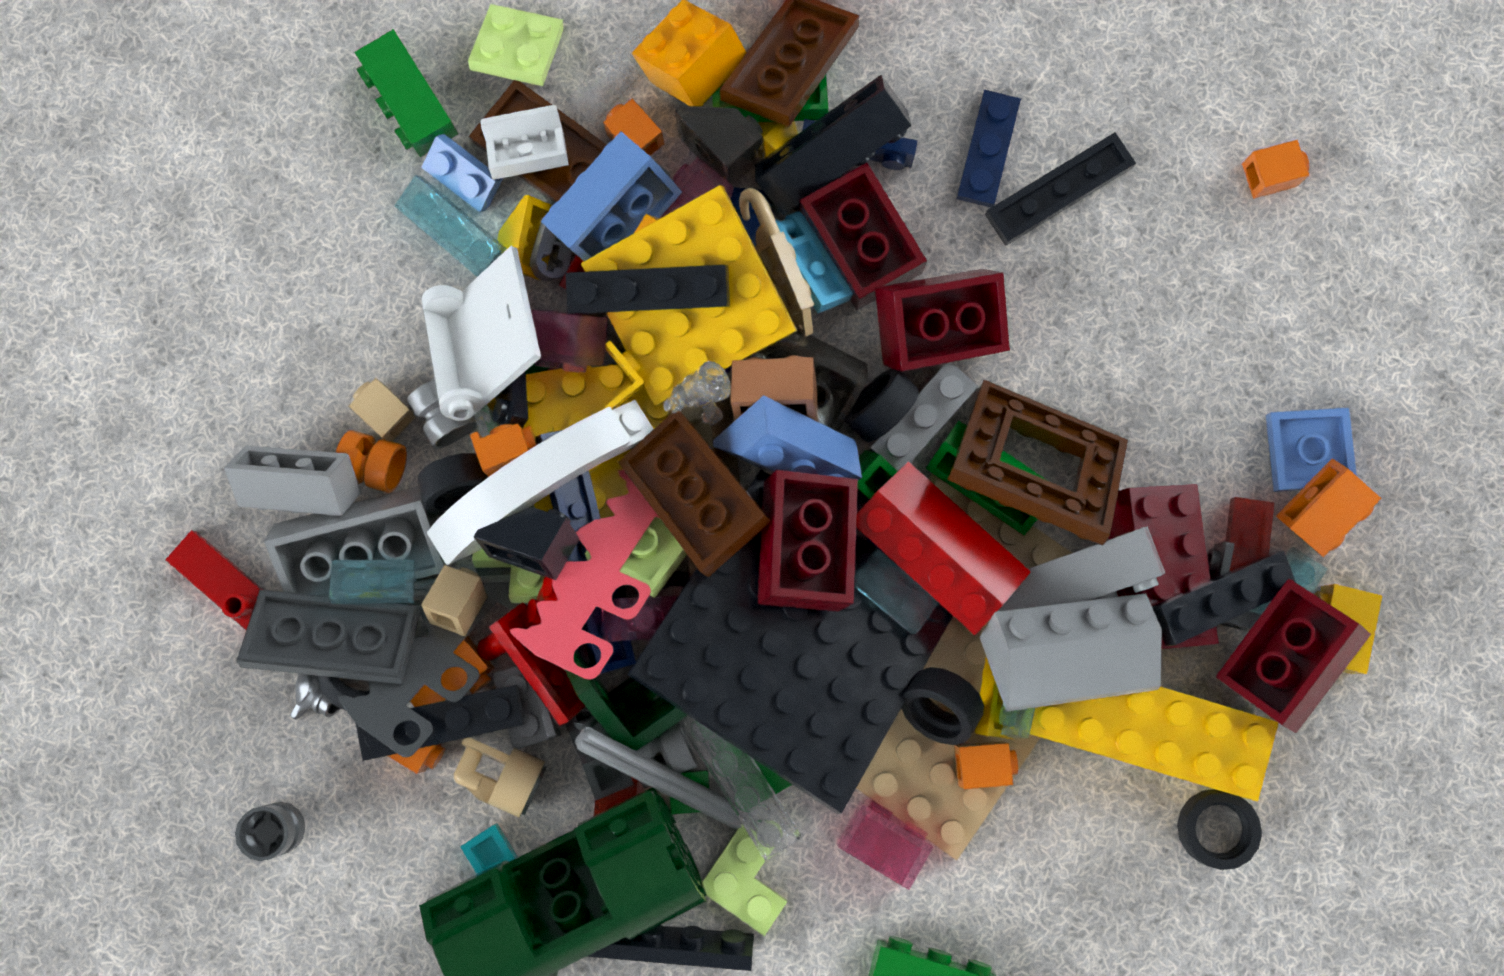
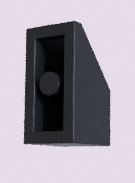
[473,507,579,580]

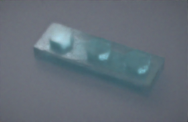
[394,175,506,277]

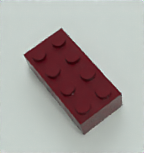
[1108,484,1219,650]

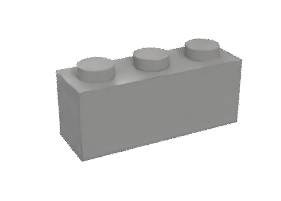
[869,362,979,471]
[224,446,361,516]

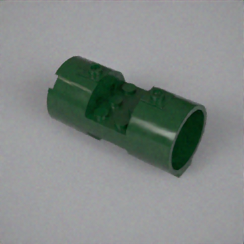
[419,788,707,976]

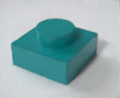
[460,823,518,874]

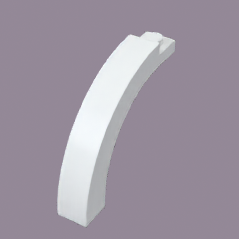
[427,400,654,566]

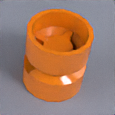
[335,430,407,493]

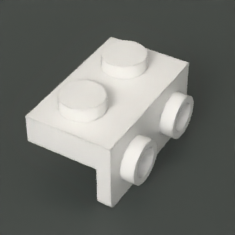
[480,105,569,180]

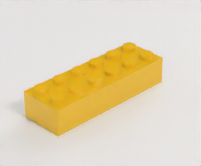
[1015,687,1279,802]

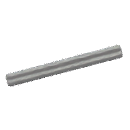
[575,727,748,829]

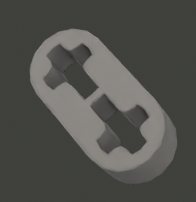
[530,217,573,281]

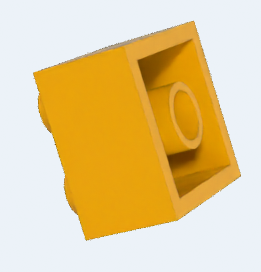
[632,0,747,110]

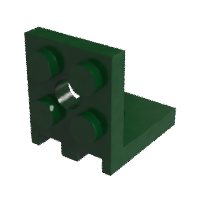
[565,651,687,751]

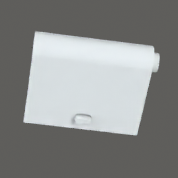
[422,246,541,421]

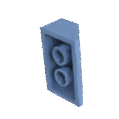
[540,131,682,261]
[713,395,862,480]

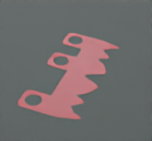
[510,470,659,680]

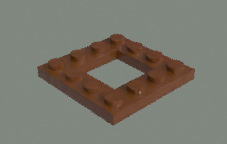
[948,380,1128,546]

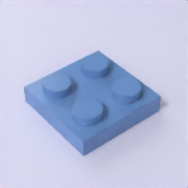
[1266,408,1357,492]

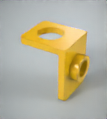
[604,340,644,410]

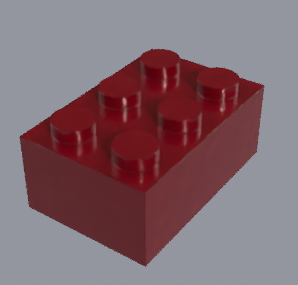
[799,163,927,311]
[875,269,1010,372]
[758,470,858,611]
[1215,578,1371,733]

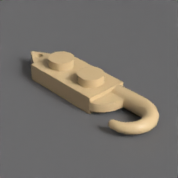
[739,188,814,337]

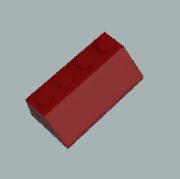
[856,461,1031,635]

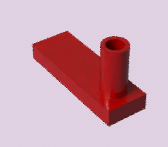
[165,530,263,630]
[478,602,585,726]

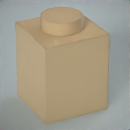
[348,378,416,442]
[421,565,487,636]

